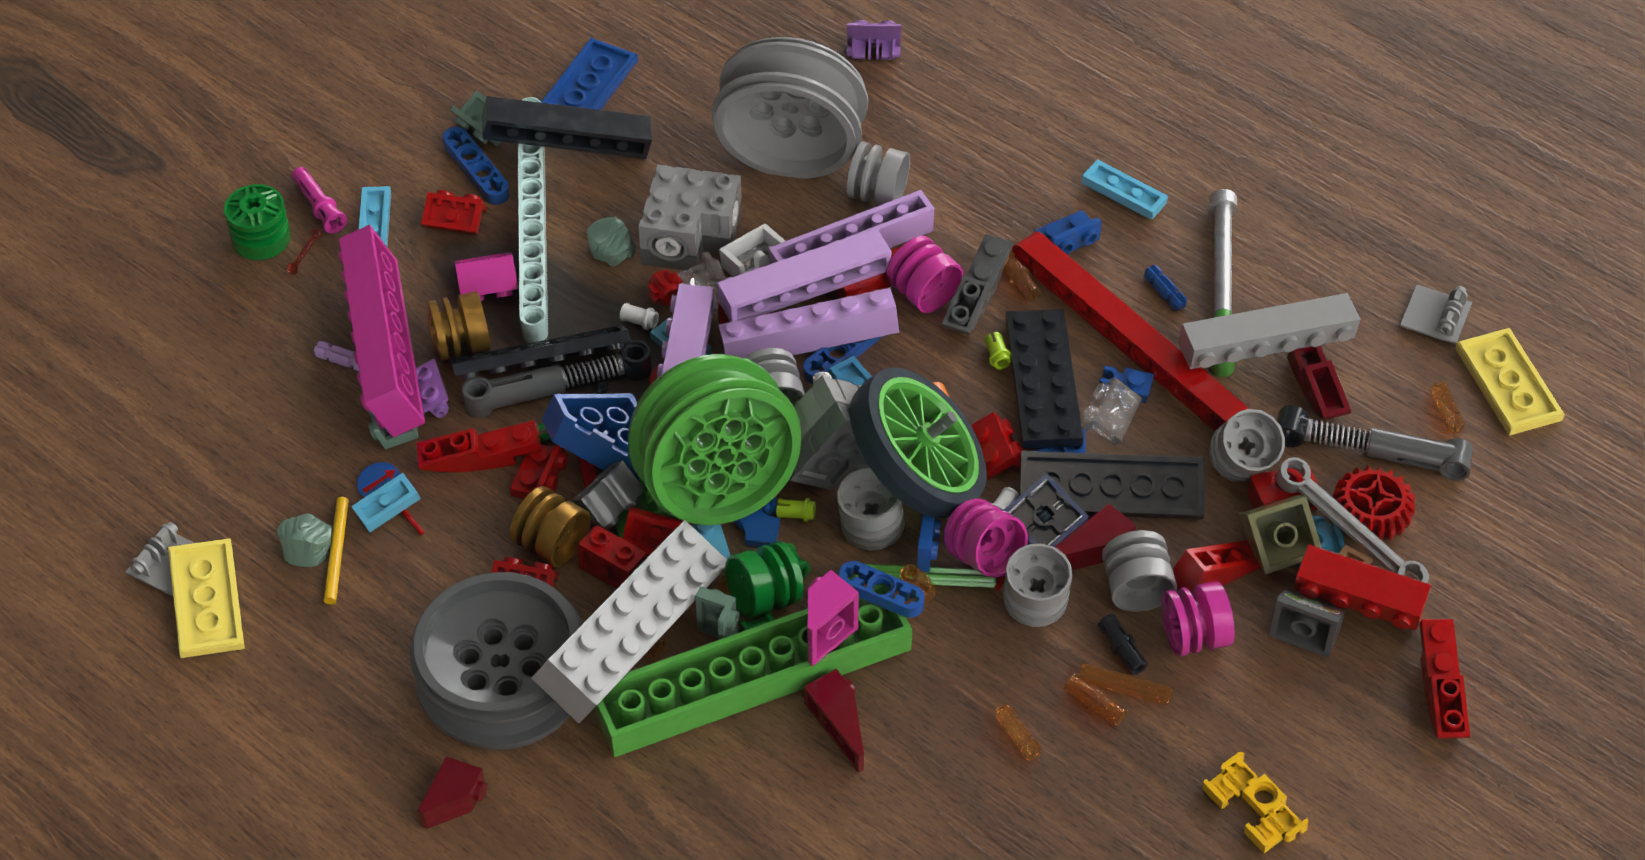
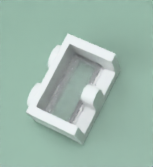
[719,224,785,277]

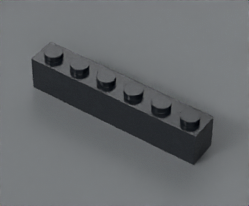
[482,96,652,159]

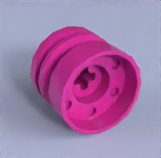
[886,235,964,313]
[944,498,1028,578]
[1161,581,1235,657]

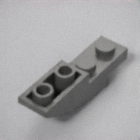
[942,234,1012,335]

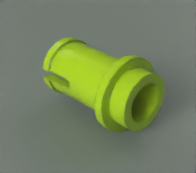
[984,332,1012,370]
[776,498,816,522]

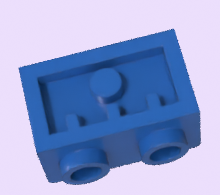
[1034,210,1102,255]

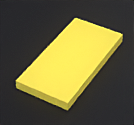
[1455,328,1565,436]
[168,538,245,658]

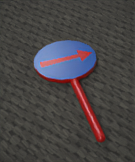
[357,462,424,535]

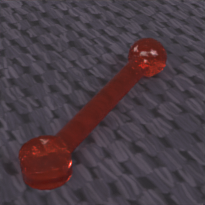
[287,228,322,275]

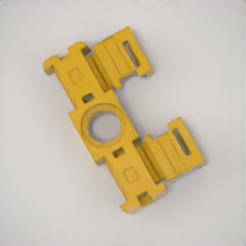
[1202,752,1308,854]

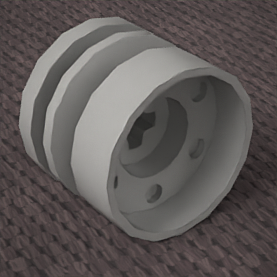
[847,141,910,205]
[744,348,805,407]
[1209,409,1285,483]
[837,468,905,551]
[1102,530,1177,612]
[1003,544,1072,627]

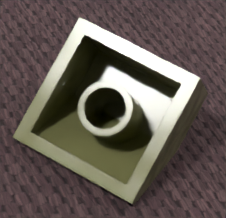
[1239,495,1322,574]

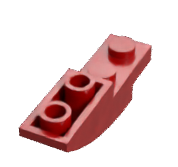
[417,420,541,472]
[1419,619,1470,739]

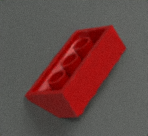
[1294,544,1431,631]

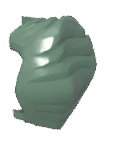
[587,217,636,266]
[277,514,332,567]

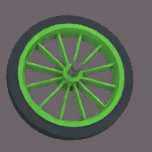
[850,368,987,518]

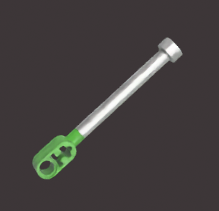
[1208,189,1237,377]

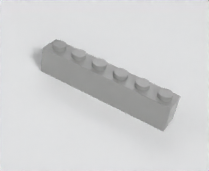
[1178,293,1361,369]

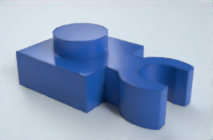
[1099,366,1154,403]

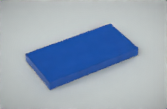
[541,38,638,110]

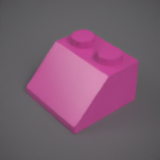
[454,252,518,300]
[808,570,859,667]

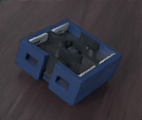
[1003,473,1089,547]

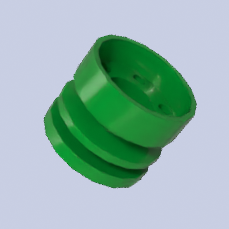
[224,184,291,260]
[725,540,804,619]

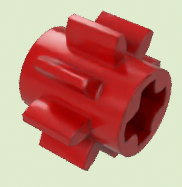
[647,270,683,306]

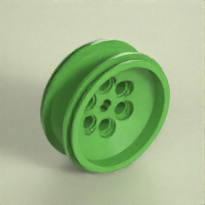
[628,354,801,525]

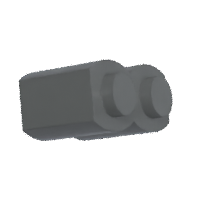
[572,461,644,530]

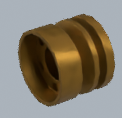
[427,291,491,361]
[509,486,591,568]

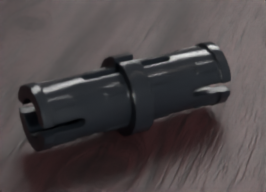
[1098,614,1148,675]

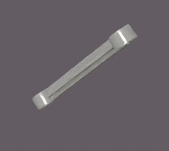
[1276,457,1429,583]

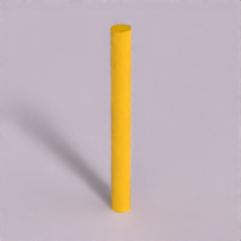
[324,497,349,605]

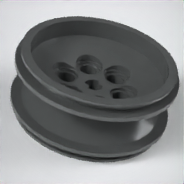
[410,572,582,750]

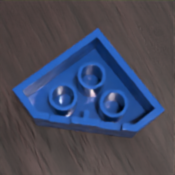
[542,393,640,481]

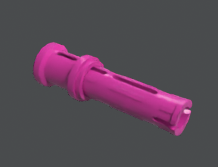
[291,167,347,234]

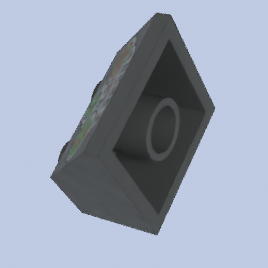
[1269,590,1345,658]

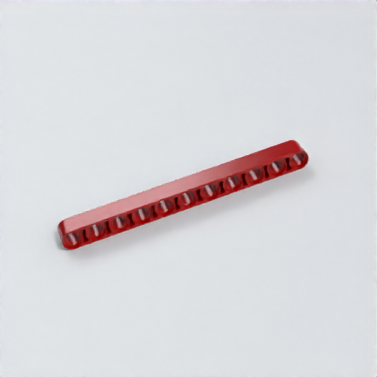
[1012,231,1249,431]

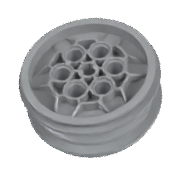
[712,37,868,179]

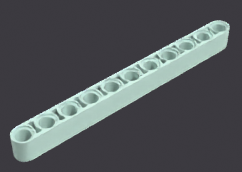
[518,97,548,343]

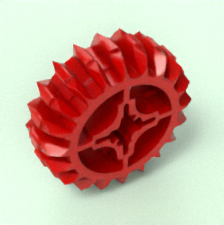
[1332,465,1416,541]

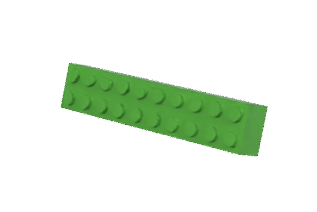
[593,584,912,758]

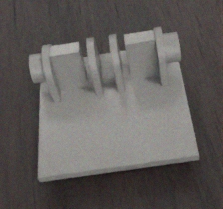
[1400,285,1472,344]
[125,522,194,596]

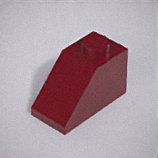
[418,756,487,829]

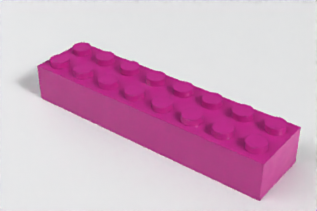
[338,224,425,438]

